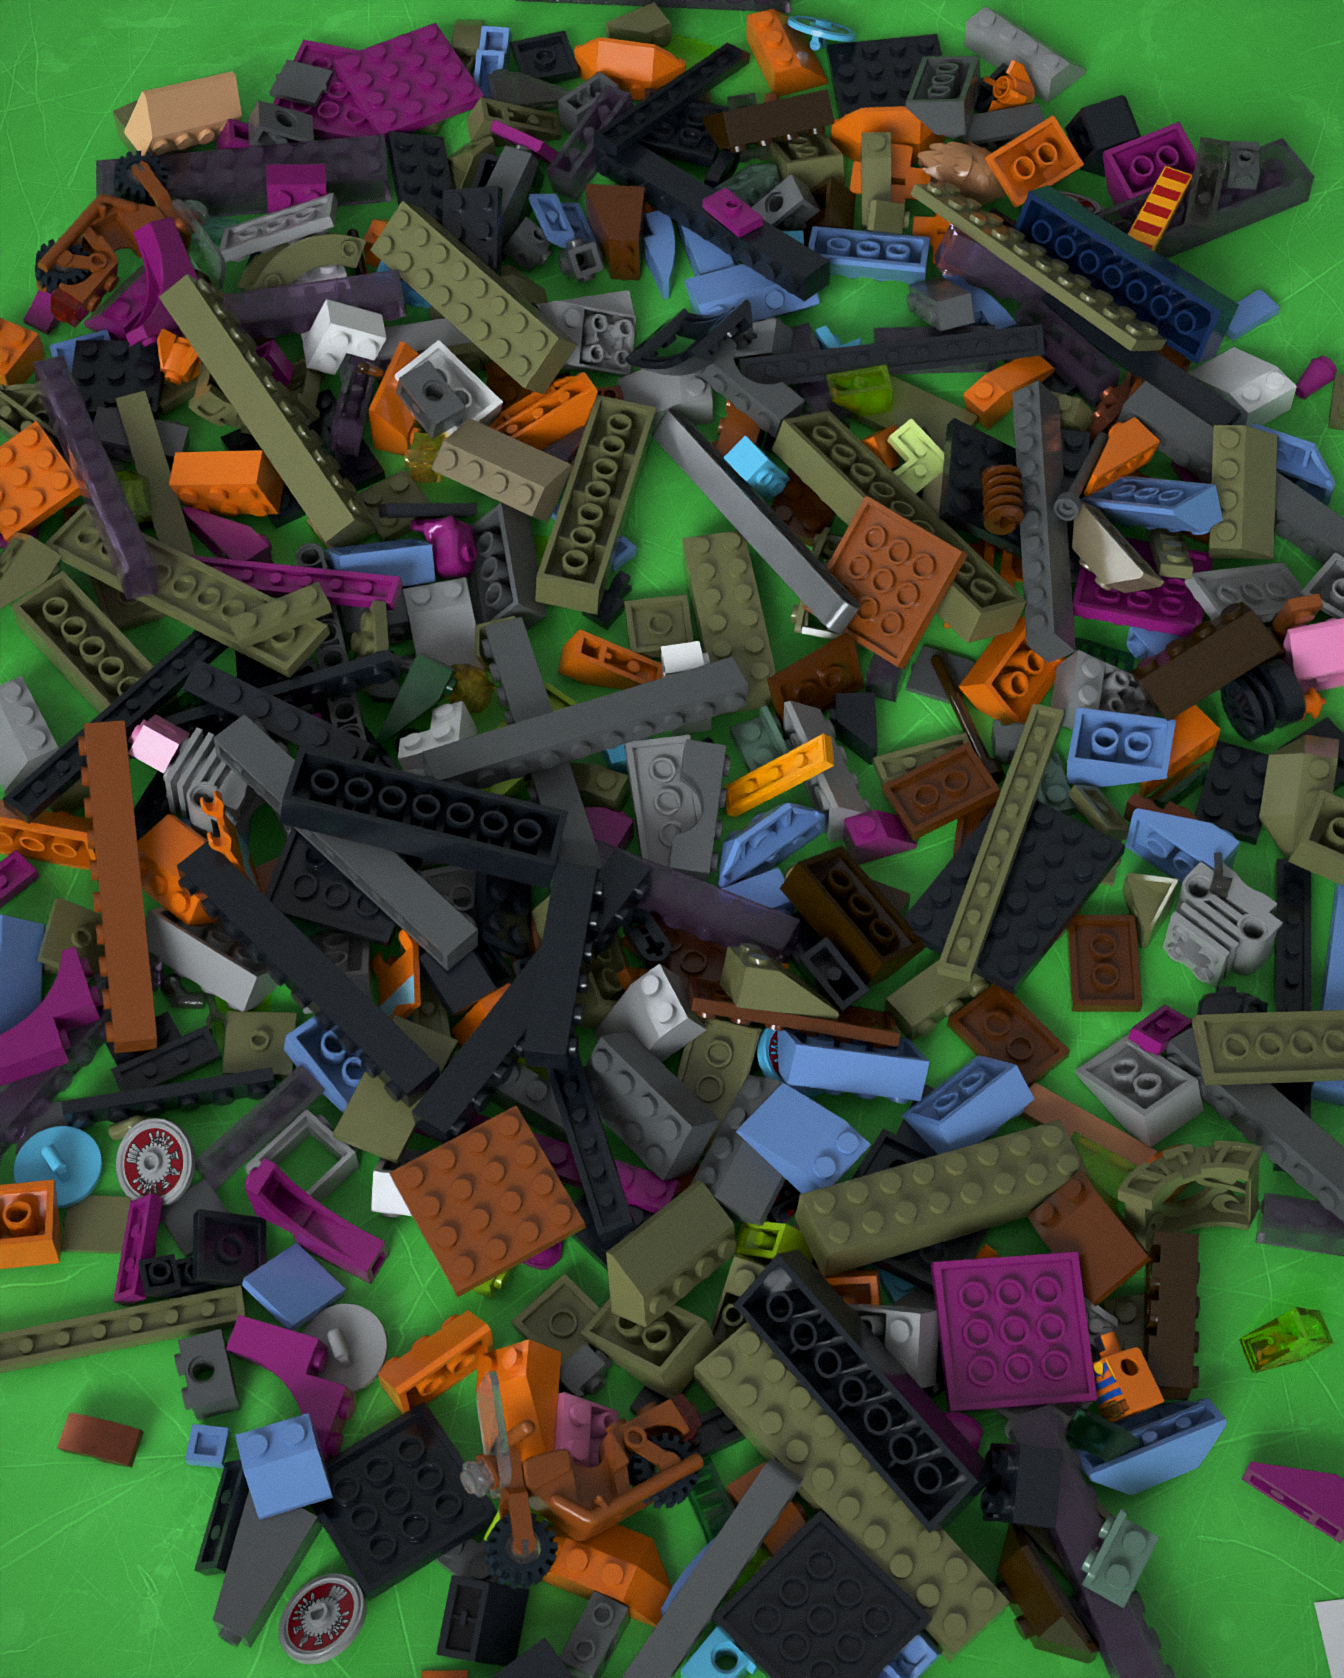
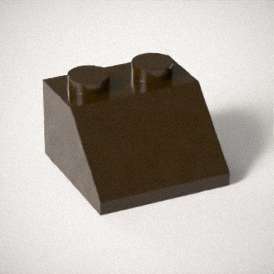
[796,176,855,247]

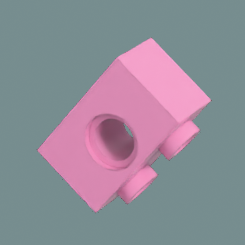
[128,714,190,773]

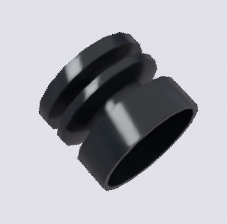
[1220,657,1305,742]

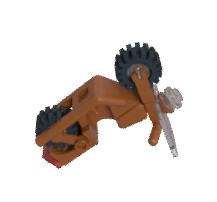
[35,151,226,328]
[460,1371,704,1589]

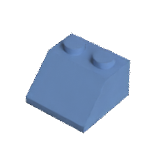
[235,1413,333,1520]

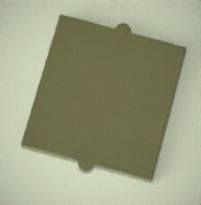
[61,1195,132,1254]

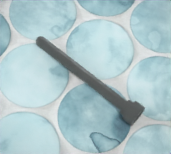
[1053,432,1108,521]

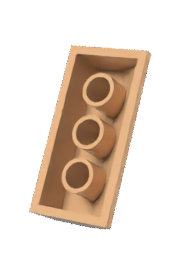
[124,71,242,156]

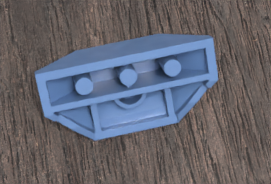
[1249,423,1336,506]
[718,802,826,890]
[1074,1398,1227,1495]

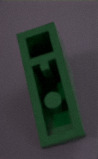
[375,652,458,744]

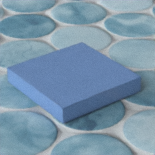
[242,1243,346,1331]

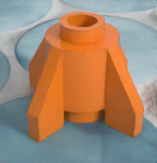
[983,59,1035,112]
[157,329,202,385]

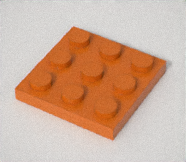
[0,421,86,543]

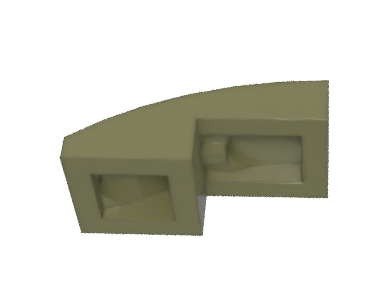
[452,20,484,56]

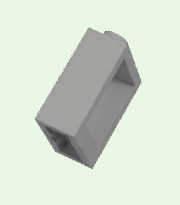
[245,1109,359,1203]

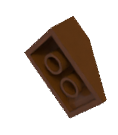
[1027,1170,1152,1306]

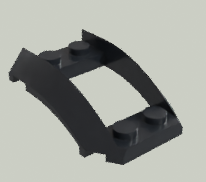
[624,299,753,376]

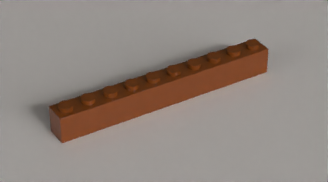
[78,720,157,1053]

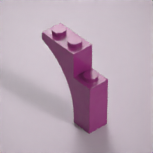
[125,217,198,348]
[0,947,103,1086]
[245,1158,389,1284]
[226,1315,356,1462]

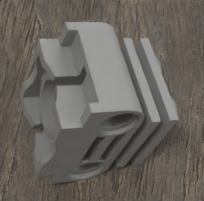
[163,727,265,840]
[1163,862,1283,988]

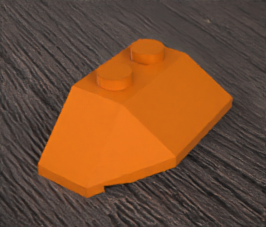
[574,37,686,101]
[830,106,945,164]
[489,372,598,453]
[526,1524,672,1627]

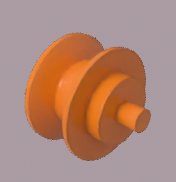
[1300,687,1326,721]

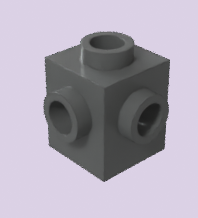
[502,217,552,272]
[558,237,604,283]

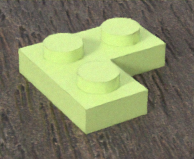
[887,418,944,495]

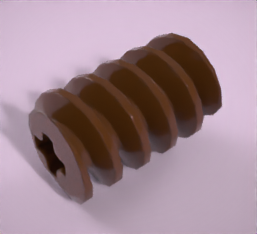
[981,465,1024,535]

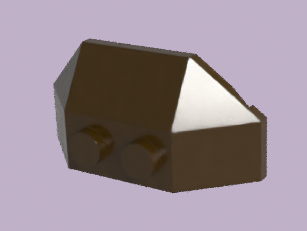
[995,1524,1099,1664]

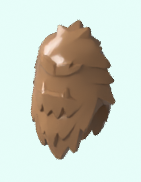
[917,141,1005,206]

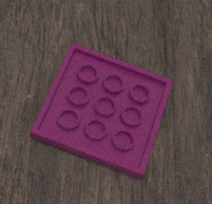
[334,23,485,143]
[273,40,379,149]
[1073,537,1213,638]
[931,1252,1098,1413]

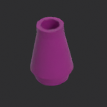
[1295,356,1337,400]

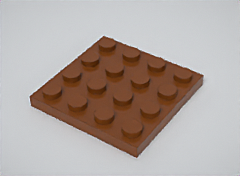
[803,496,968,669]
[389,1106,586,1298]

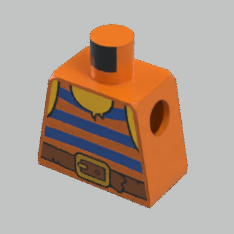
[1093,1331,1164,1425]

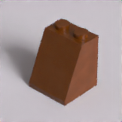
[585,184,646,280]

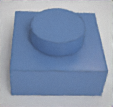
[185,1424,231,1468]

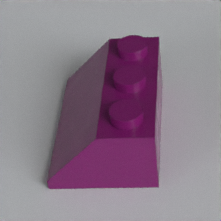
[1103,122,1206,217]
[84,265,146,340]

